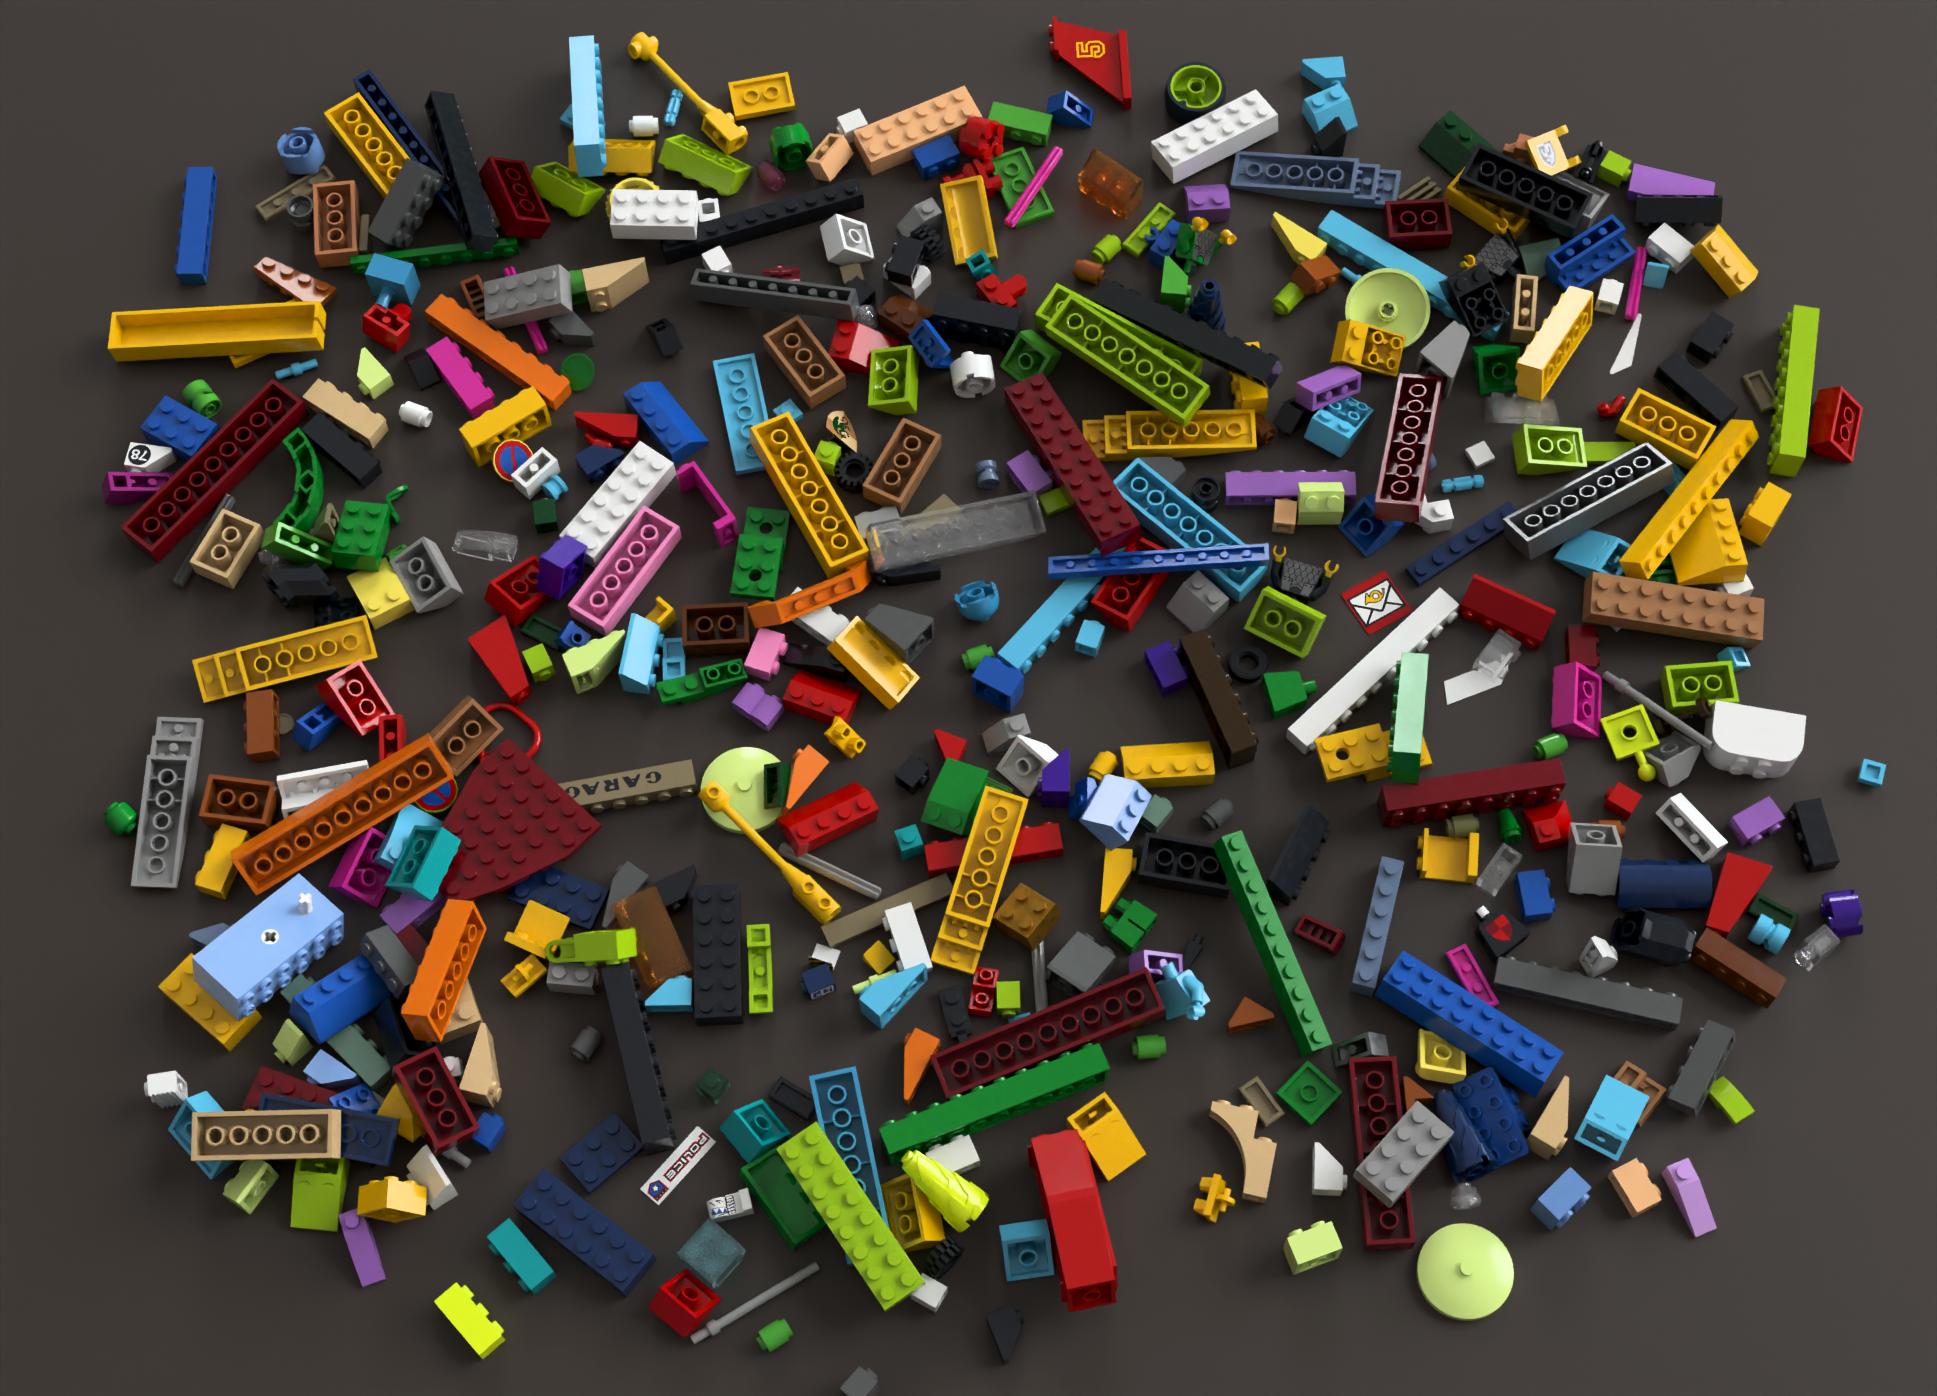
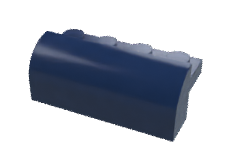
[1614,859,1712,908]

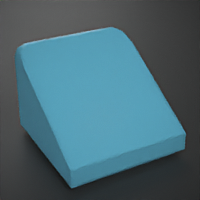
[1642,262,1669,289]
[1717,647,1751,672]

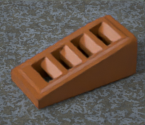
[459,274,485,320]

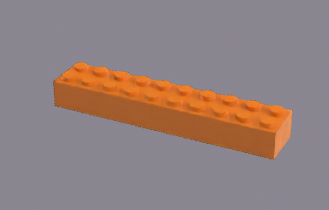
[231,733,454,896]

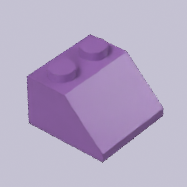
[1184,184,1230,224]

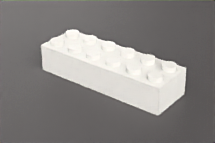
[1151,89,1278,184]
[559,441,676,569]

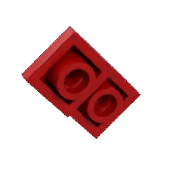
[968,966,999,1018]

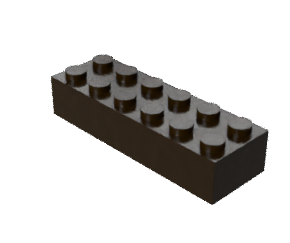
[1178,629,1259,770]

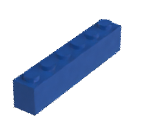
[174,167,217,285]

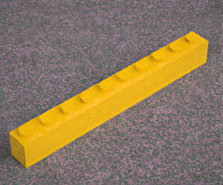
[1619,419,1759,580]

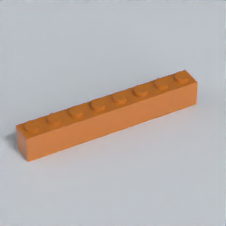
[425,294,572,411]

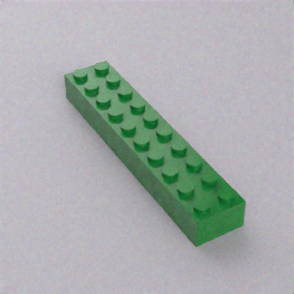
[879,1043,1110,1166]

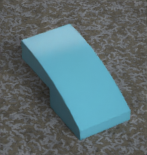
[662,638,686,681]

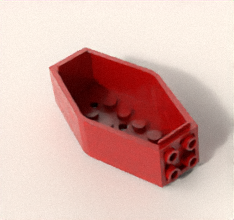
[1027,1129,1118,1313]

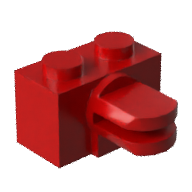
[976,273,1027,308]
[362,303,412,353]

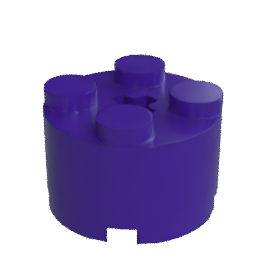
[1819,889,1863,939]

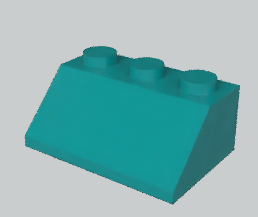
[385,825,461,901]

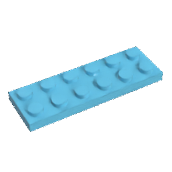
[713,353,769,475]

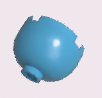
[954,581,999,622]

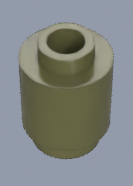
[1444,813,1479,839]

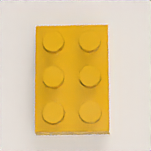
[728,72,796,121]

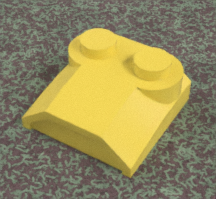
[1415,1029,1466,1084]

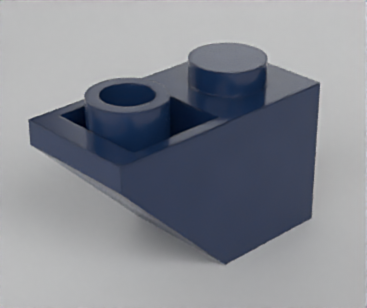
[574,445,625,484]

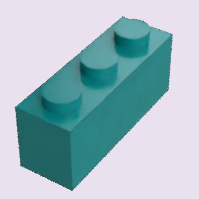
[486,1218,557,1295]

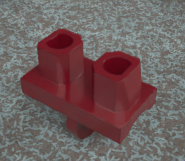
[762,264,800,281]

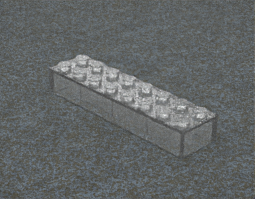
[865,490,1046,572]

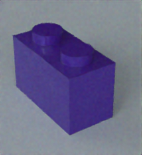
[1144,641,1189,696]

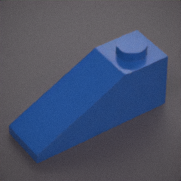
[292,701,343,752]

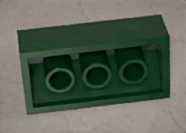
[1419,110,1499,179]

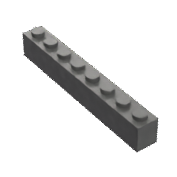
[690,268,860,321]
[1491,956,1683,1031]

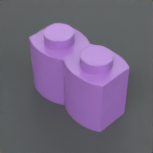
[732,682,784,732]

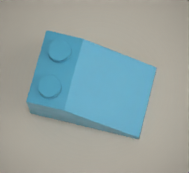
[373,804,443,871]
[859,963,928,1030]

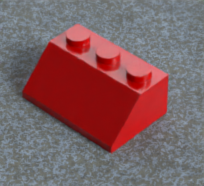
[1807,386,1863,463]
[783,670,862,726]

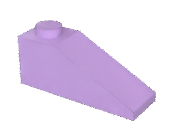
[1661,1158,1717,1238]

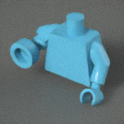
[1146,962,1210,1025]

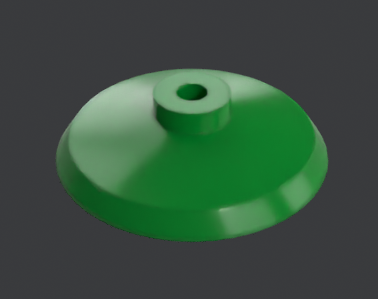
[560,353,594,391]

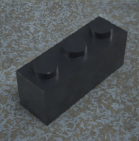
[1788,798,1840,873]

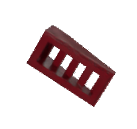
[1293,913,1346,956]

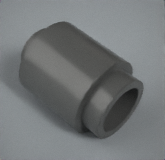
[1200,797,1234,830]
[569,1026,603,1062]

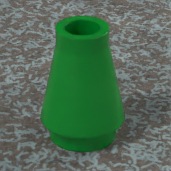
[1498,808,1523,844]

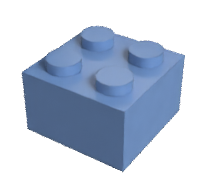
[1530,1167,1592,1231]

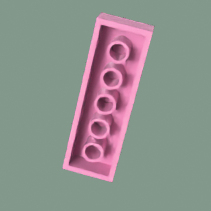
[568,506,682,637]

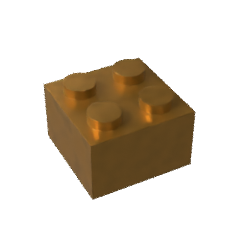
[993,883,1061,951]

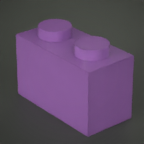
[1006,450,1053,504]
[1727,796,1785,847]

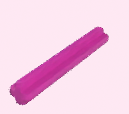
[1625,246,1647,321]

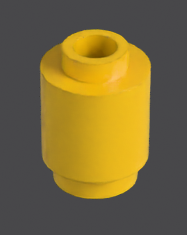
[1087,751,1118,785]

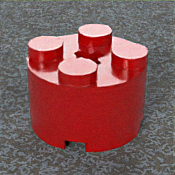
[959,116,1005,161]

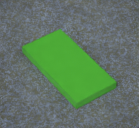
[991,147,1054,228]

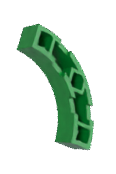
[273,428,324,533]

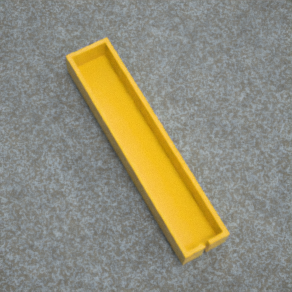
[108,301,326,362]

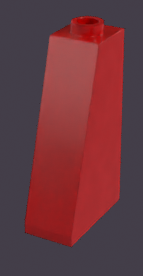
[467,615,532,705]
[1703,852,1772,939]

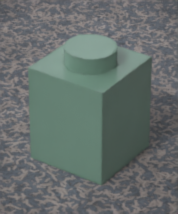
[1139,794,1173,834]

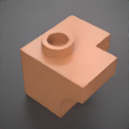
[1502,133,1535,166]

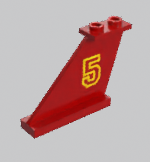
[1048,16,1132,110]

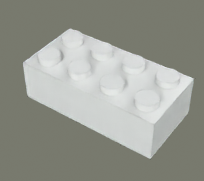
[610,189,699,240]

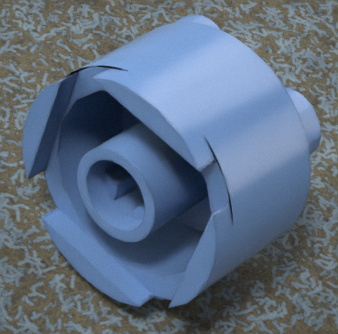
[277,127,325,175]

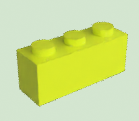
[434,1282,505,1359]

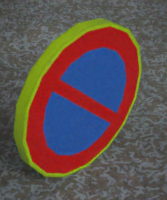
[415,778,458,813]

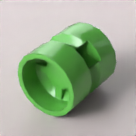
[182,379,222,419]

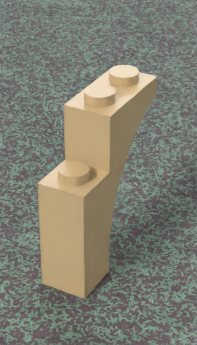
[1209,1100,1277,1203]

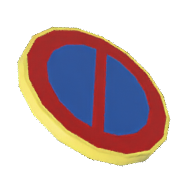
[492,439,533,482]

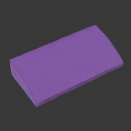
[1625,163,1715,202]

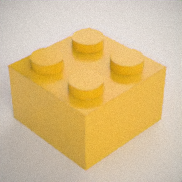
[1739,482,1792,546]
[357,1176,427,1223]

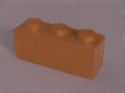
[243,689,280,762]

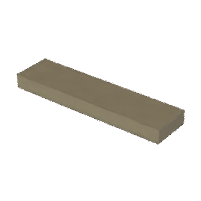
[255,164,337,224]

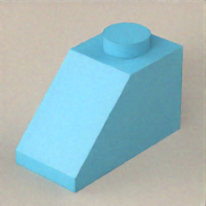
[1300,56,1346,90]
[645,975,694,1012]

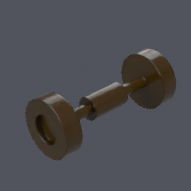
[1654,696,1713,738]

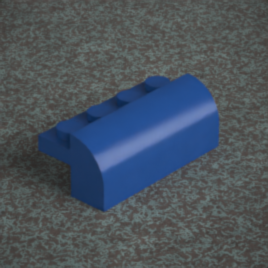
[1544,214,1636,293]

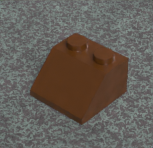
[877,294,933,345]

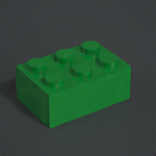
[331,500,392,572]

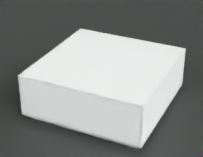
[1464,441,1495,470]

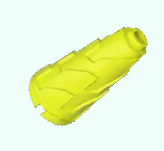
[901,1150,989,1233]

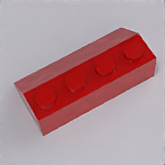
[1090,537,1171,633]
[1458,574,1556,650]
[776,782,879,857]

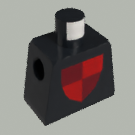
[1474,906,1531,964]

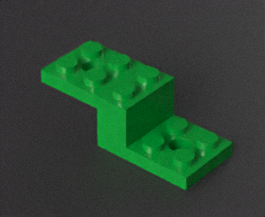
[730,507,791,601]

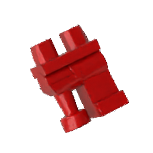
[942,158,1003,199]

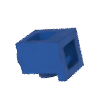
[554,620,591,650]

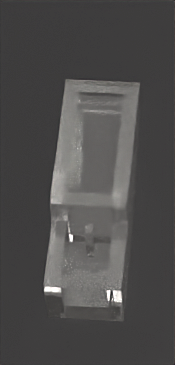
[451,530,519,562]

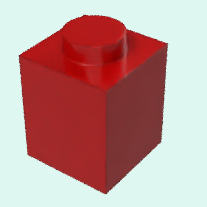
[1603,782,1642,821]

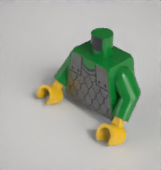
[1175,217,1237,275]

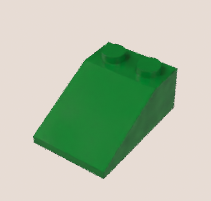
[921,757,990,836]

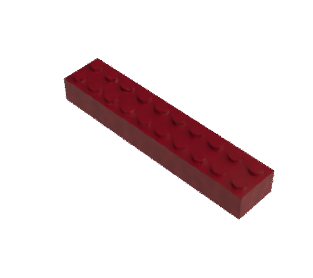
[1004,372,1141,557]
[120,378,309,563]
[930,967,1167,1101]

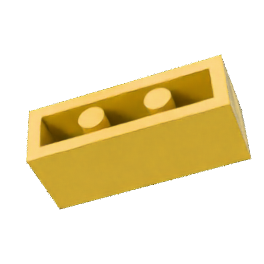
[195,823,252,900]

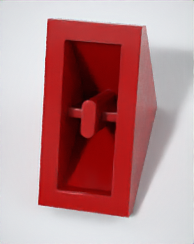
[934,729,967,763]

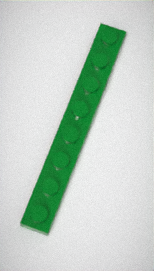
[350,237,520,275]

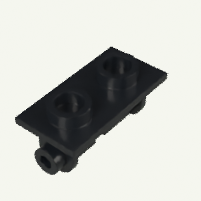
[1573,140,1607,184]

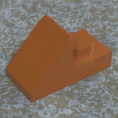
[1400,1076,1434,1115]

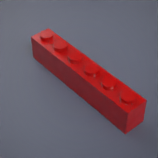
[924,822,1063,878]

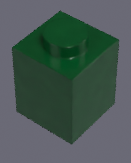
[532,498,559,534]

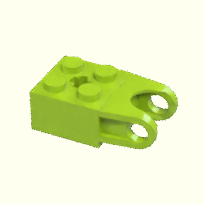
[545,928,637,966]

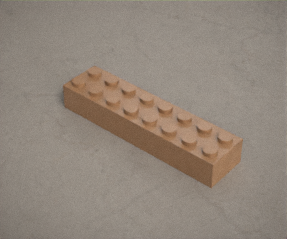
[1582,572,1764,649]

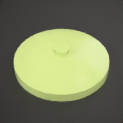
[1345,268,1430,349]
[701,747,783,834]
[1416,1223,1514,1321]

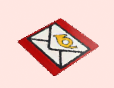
[1341,571,1412,635]

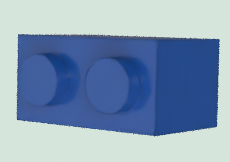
[912,134,960,180]
[1514,869,1555,923]

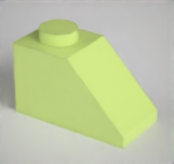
[357,347,394,399]
[273,1018,313,1066]

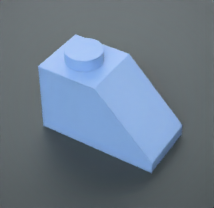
[303,1049,362,1090]

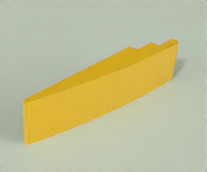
[1082,409,1257,461]
[192,615,378,703]
[930,785,1029,976]

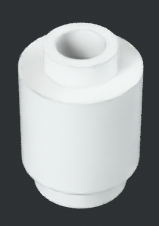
[629,116,659,137]
[399,401,433,428]

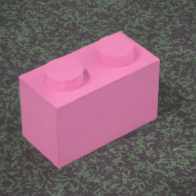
[744,627,788,681]

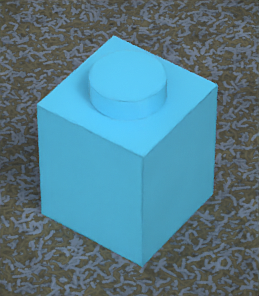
[1075,619,1105,658]

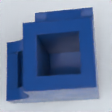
[1069,777,1097,820]

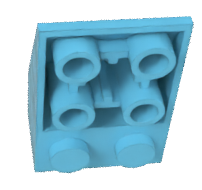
[1304,397,1374,458]
[1554,529,1631,578]
[1574,1075,1650,1161]

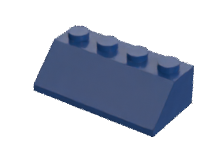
[623,381,709,466]
[289,954,391,1044]

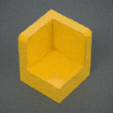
[645,596,676,633]

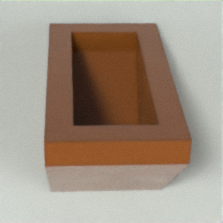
[1227,997,1275,1034]

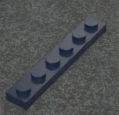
[1405,501,1517,587]

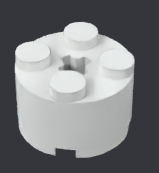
[950,351,995,398]

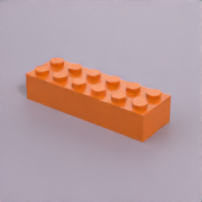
[401,899,487,1042]

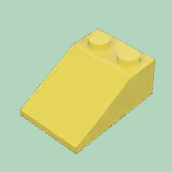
[347,557,414,630]

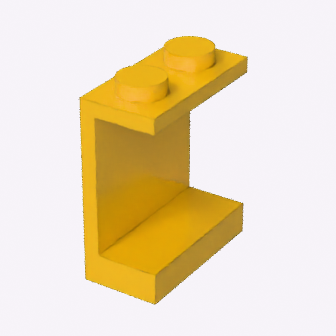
[1416,828,1479,884]

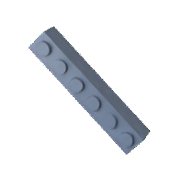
[1349,856,1404,997]

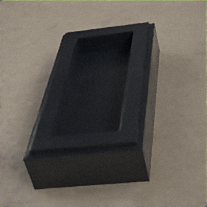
[768,1076,816,1121]

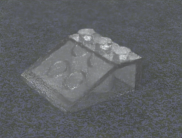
[1484,393,1560,425]

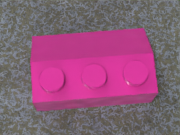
[1551,661,1602,739]
[328,827,392,908]

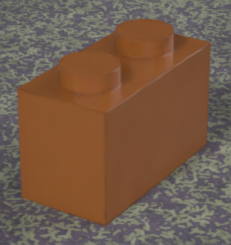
[1290,255,1342,295]

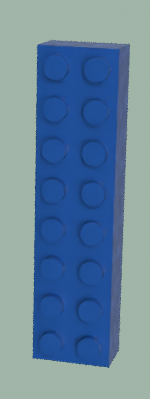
[1375,950,1564,1098]

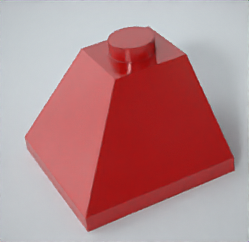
[1521,800,1573,853]

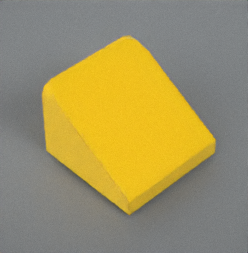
[863,940,896,975]

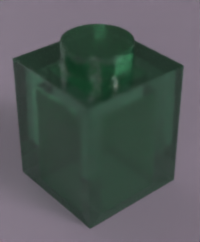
[695,1066,730,1105]

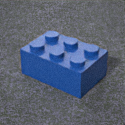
[140,395,220,462]

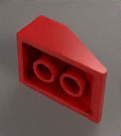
[829,319,901,375]
[484,555,551,627]
[316,660,396,737]

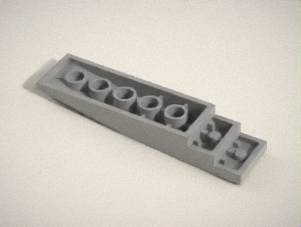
[131,717,204,889]

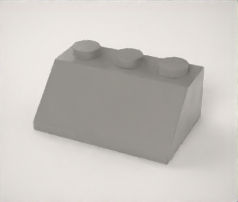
[389,536,464,614]

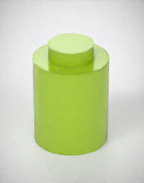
[1272,282,1304,315]

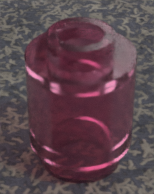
[756,160,786,191]

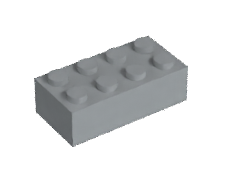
[484,264,572,330]
[1353,1100,1454,1208]

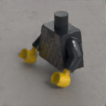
[1460,218,1523,284]
[1270,545,1339,606]

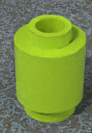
[1091,234,1121,264]

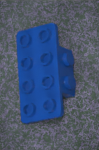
[1453,1067,1530,1170]

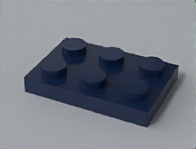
[560,1112,644,1195]

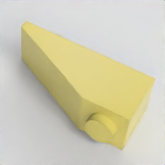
[1271,212,1327,265]

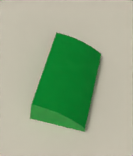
[738,1145,827,1251]

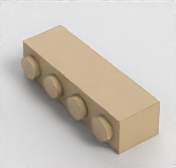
[303,378,389,449]

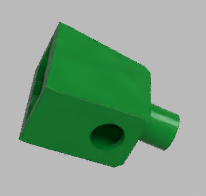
[1261,671,1317,720]

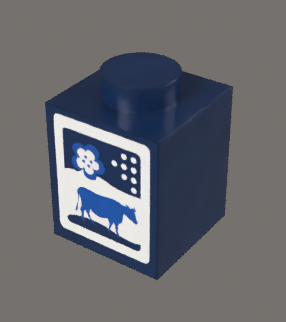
[799,963,836,1000]

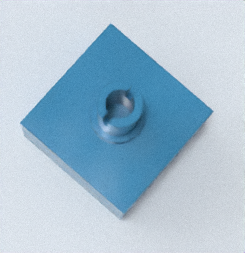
[365,253,421,309]

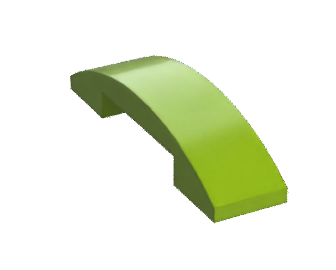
[747,924,773,1014]

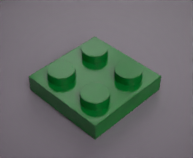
[1276,1060,1343,1127]

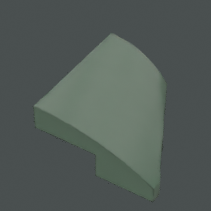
[1518,238,1561,280]

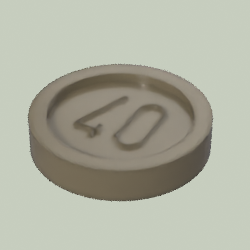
[279,713,294,735]

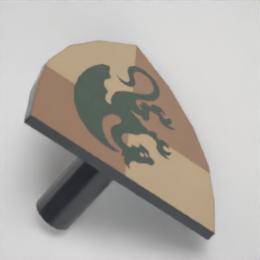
[824,411,857,454]

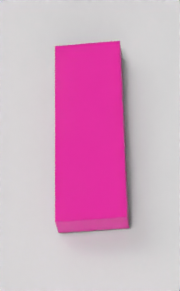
[1445,943,1499,1007]

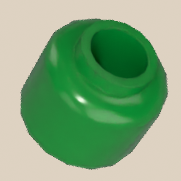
[104,802,139,835]

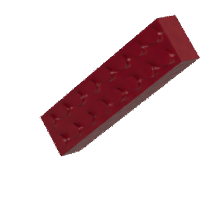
[1375,373,1443,523]
[1377,758,1566,828]
[1346,1056,1416,1251]

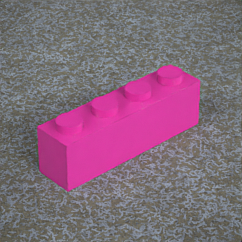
[425,337,495,420]

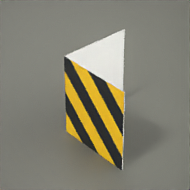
[808,943,840,971]

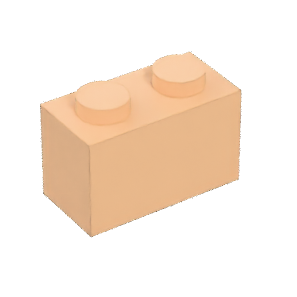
[806,133,854,182]
[1607,1158,1662,1218]

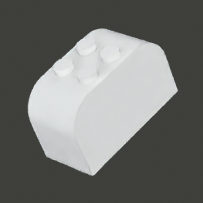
[1703,700,1806,779]

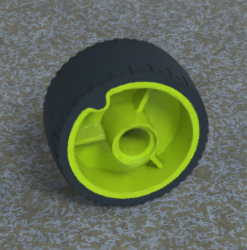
[1165,62,1226,125]

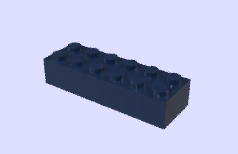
[513,1168,656,1297]

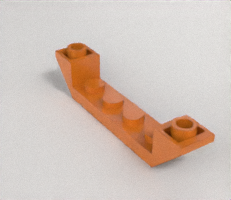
[747,560,872,628]

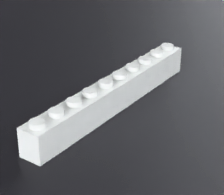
[1286,588,1459,755]

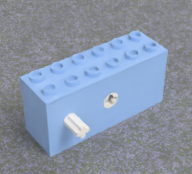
[192,873,344,1021]

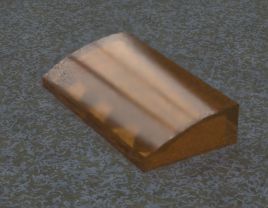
[612,885,692,990]

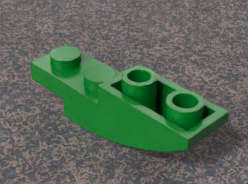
[655,658,748,706]

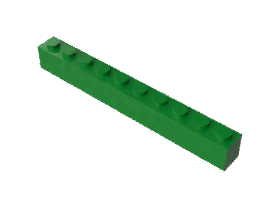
[1212,830,1332,1058]

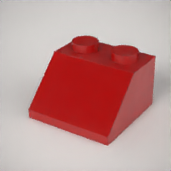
[648,1269,721,1338]

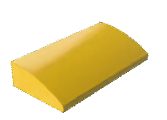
[940,175,998,266]
[827,616,920,710]

